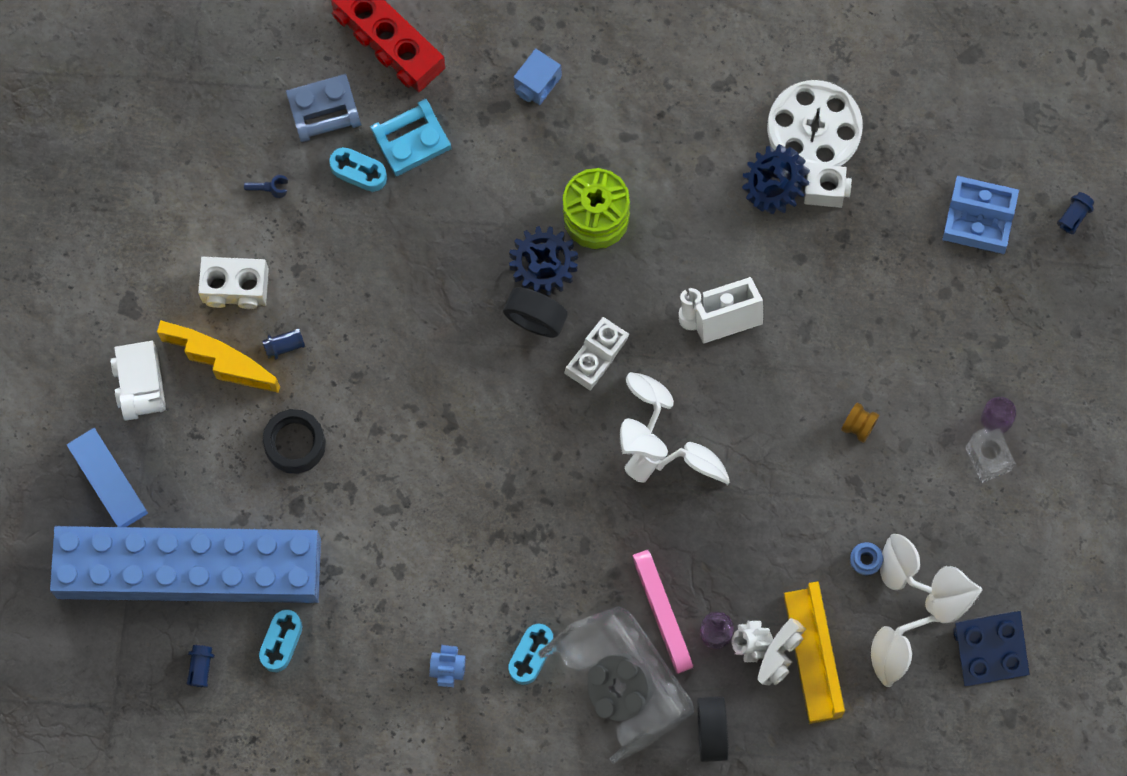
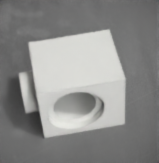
[804,164,852,208]

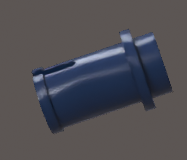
[1057,192,1095,234]
[262,328,305,360]
[186,645,215,688]

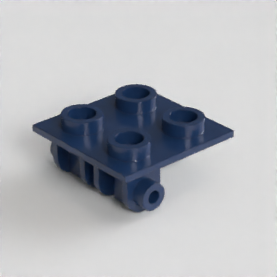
[953,611,1030,686]

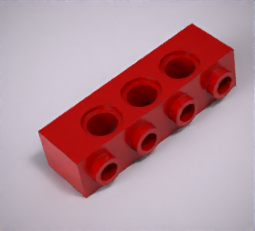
[331,0,446,93]

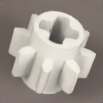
[732,621,773,662]

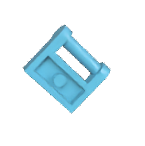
[370,98,452,177]

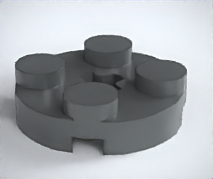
[588,653,654,721]

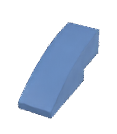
[67,428,148,527]

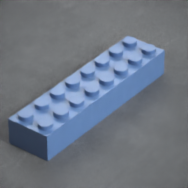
[50,526,321,603]

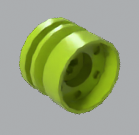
[563,168,630,249]

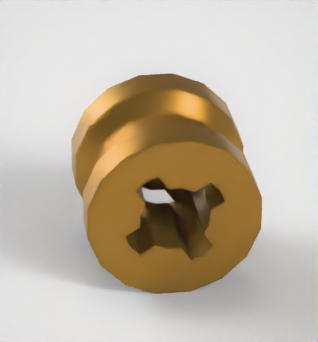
[841,402,880,443]

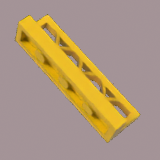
[783,582,845,724]

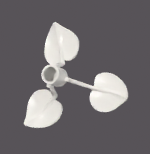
[620,372,730,486]
[871,534,982,687]

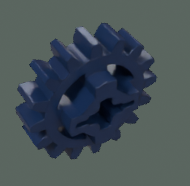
[742,144,810,214]
[509,226,578,296]

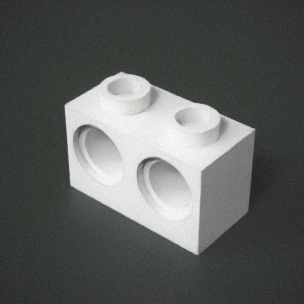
[198,257,269,309]

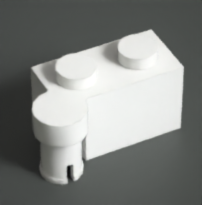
[679,277,763,344]
[111,340,166,421]

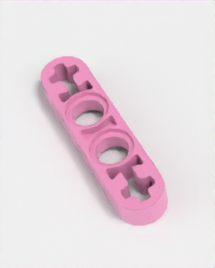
[632,550,693,674]

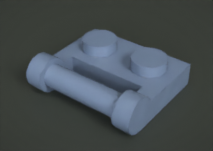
[286,74,361,143]

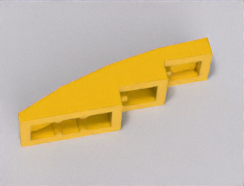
[157,320,280,393]

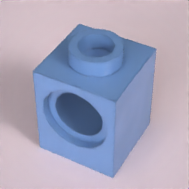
[514,48,562,105]

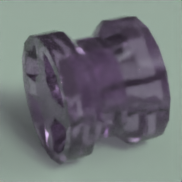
[981,397,1017,434]
[700,612,734,649]

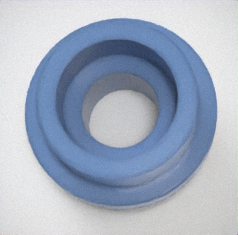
[850,542,883,575]

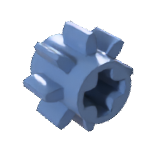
[430,645,466,687]

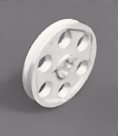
[767,80,863,168]

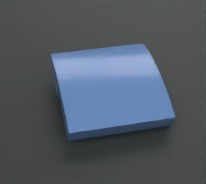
[942,176,1019,254]

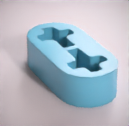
[329,147,387,192]
[259,610,303,672]
[509,624,554,685]

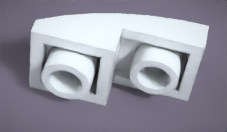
[564,317,629,391]
[757,618,807,685]

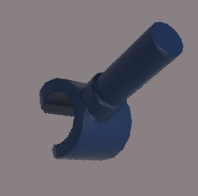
[244,175,288,198]

